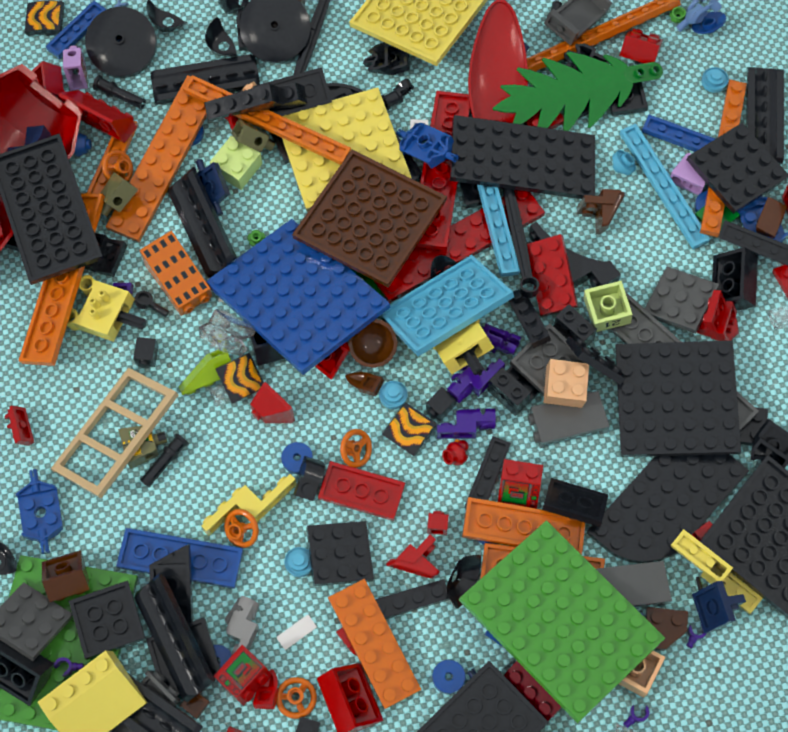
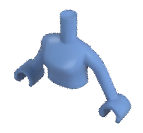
[676,0,722,32]

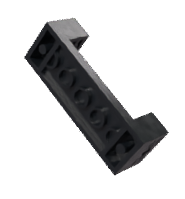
[488,304,597,416]

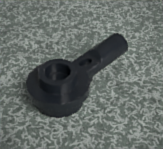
[134,291,169,317]

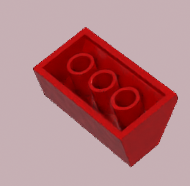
[58,90,137,143]

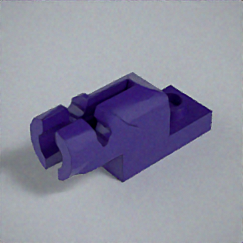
[480,323,521,355]
[447,359,505,403]
[437,408,496,439]

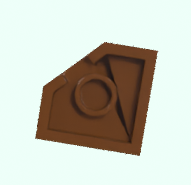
[646,607,688,651]

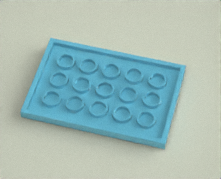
[380,255,514,357]

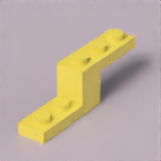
[201,474,297,536]
[671,529,763,614]

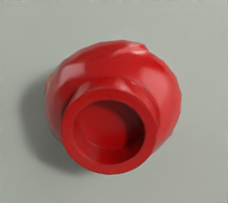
[442,439,469,466]

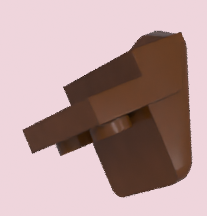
[577,189,626,234]

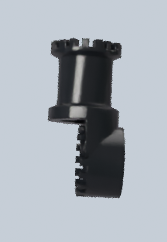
[381,79,414,110]

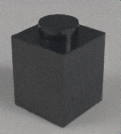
[133,337,159,369]
[426,387,456,421]

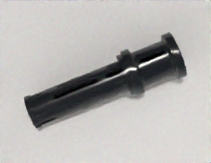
[93,75,146,110]
[140,433,189,488]

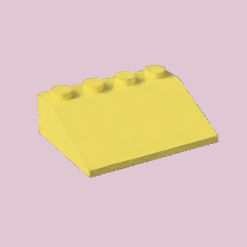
[38,650,147,732]

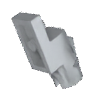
[225,596,259,655]

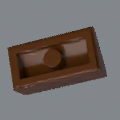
[756,197,787,238]

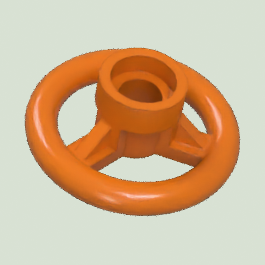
[102,149,133,182]
[340,429,372,468]
[224,509,259,548]
[276,677,317,719]

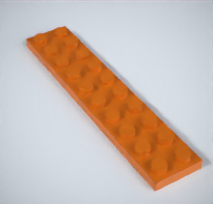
[105,75,207,243]
[18,193,105,366]

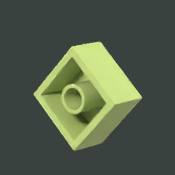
[210,136,262,190]
[584,280,632,332]

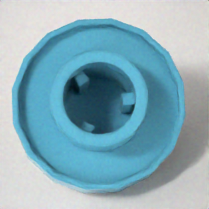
[701,67,728,93]
[612,150,636,175]
[379,381,407,409]
[284,547,311,578]

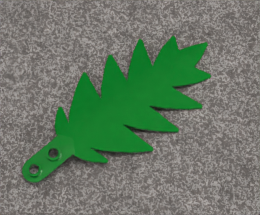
[492,52,663,131]

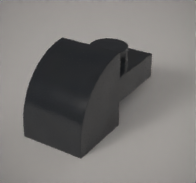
[294,456,325,501]

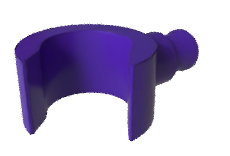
[686,623,707,649]
[53,657,84,678]
[623,705,650,728]

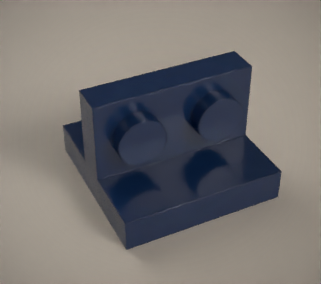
[692,581,746,634]

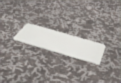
[276,615,317,650]

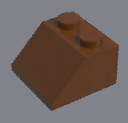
[42,550,90,602]

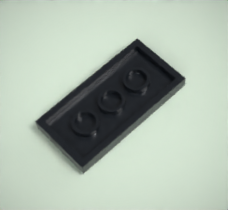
[252,67,332,116]

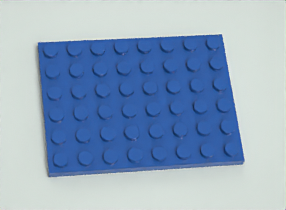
[206,219,390,375]

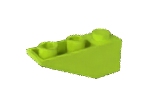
[178,347,231,395]

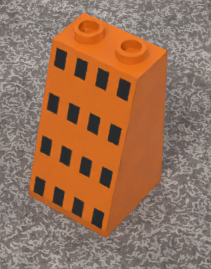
[139,230,212,316]

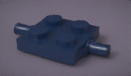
[195,159,230,216]

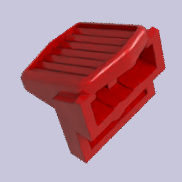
[697,290,739,341]
[386,534,440,579]

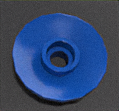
[692,12,726,34]

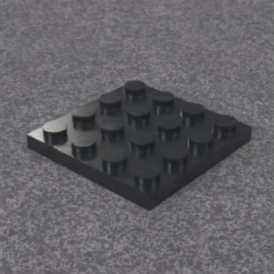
[686,123,788,214]

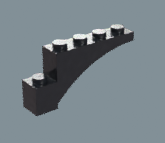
[205,82,308,121]
[529,222,621,288]

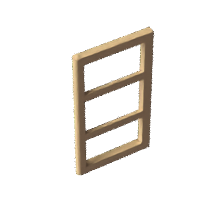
[51,368,179,498]

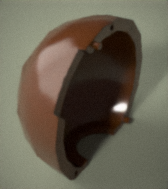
[348,319,398,368]

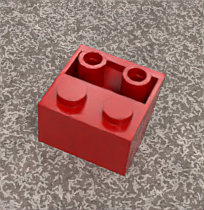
[619,28,663,63]

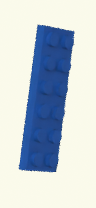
[116,528,244,589]

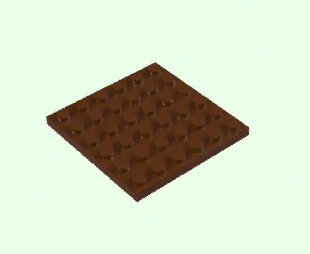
[292,149,447,288]

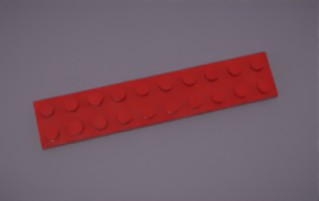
[416,91,470,251]
[373,190,545,303]

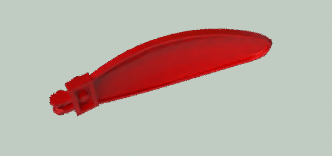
[468,0,528,123]

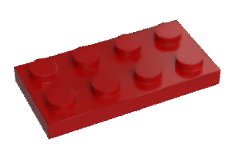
[527,234,578,317]
[318,461,405,521]

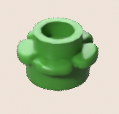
[669,7,686,23]
[247,230,266,246]

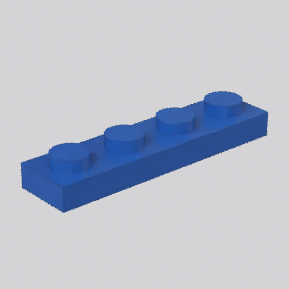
[46,0,107,59]
[642,114,715,152]

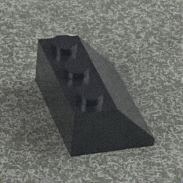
[712,247,758,311]
[0,640,54,706]

